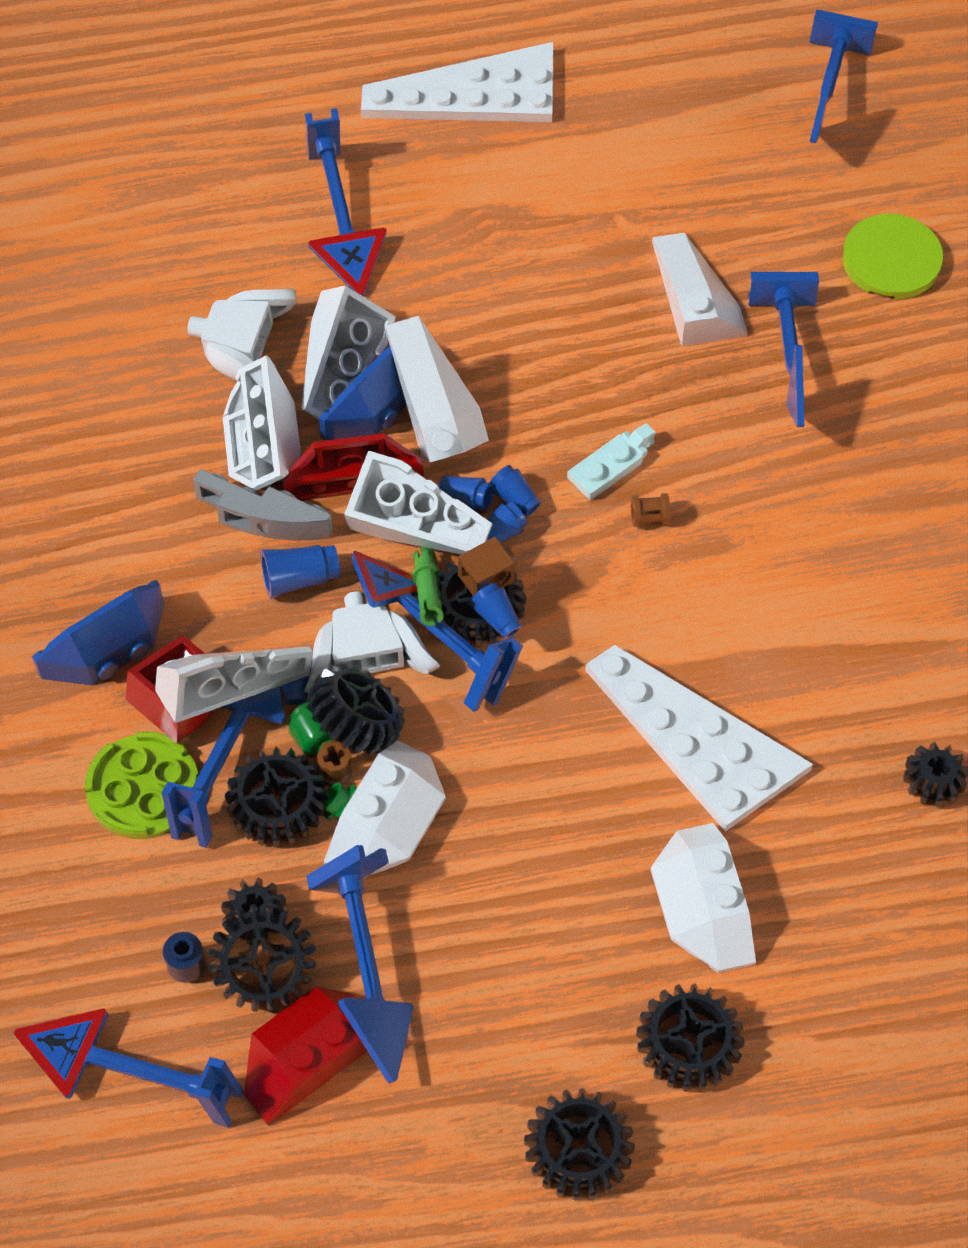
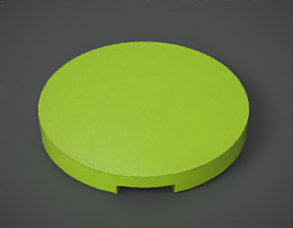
[842,214,943,300]
[85,731,199,839]

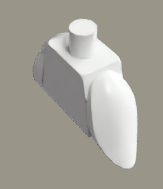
[187,289,297,381]
[304,591,440,693]

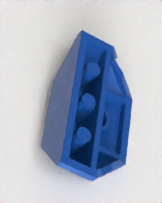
[319,345,407,441]
[32,580,164,685]

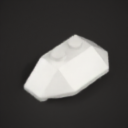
[223,356,301,491]
[324,741,446,879]
[651,823,756,973]

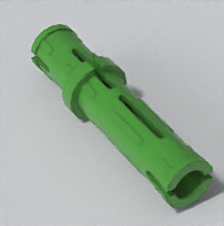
[412,547,443,626]

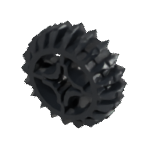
[438,562,526,649]
[307,663,406,756]
[225,746,328,848]
[209,904,316,1012]
[636,983,745,1092]
[524,1088,635,1201]

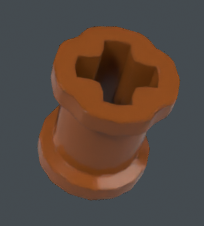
[631,493,670,527]
[317,741,353,787]

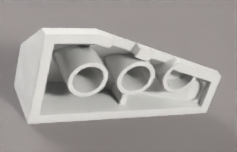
[652,233,748,346]
[301,286,396,420]
[384,316,489,463]
[344,451,492,554]
[155,646,313,723]

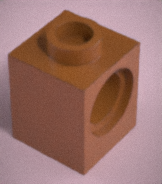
[458,537,517,596]

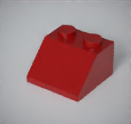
[125,635,214,743]

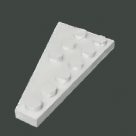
[361,42,553,122]
[585,645,813,831]

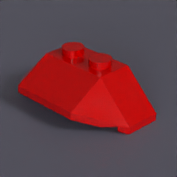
[282,433,424,501]
[244,986,368,1126]

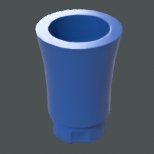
[260,545,340,599]

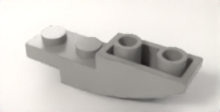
[193,469,332,541]

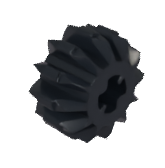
[903,741,968,808]
[221,877,288,946]

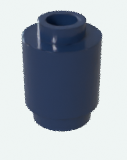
[163,932,206,983]

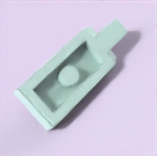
[567,423,656,500]

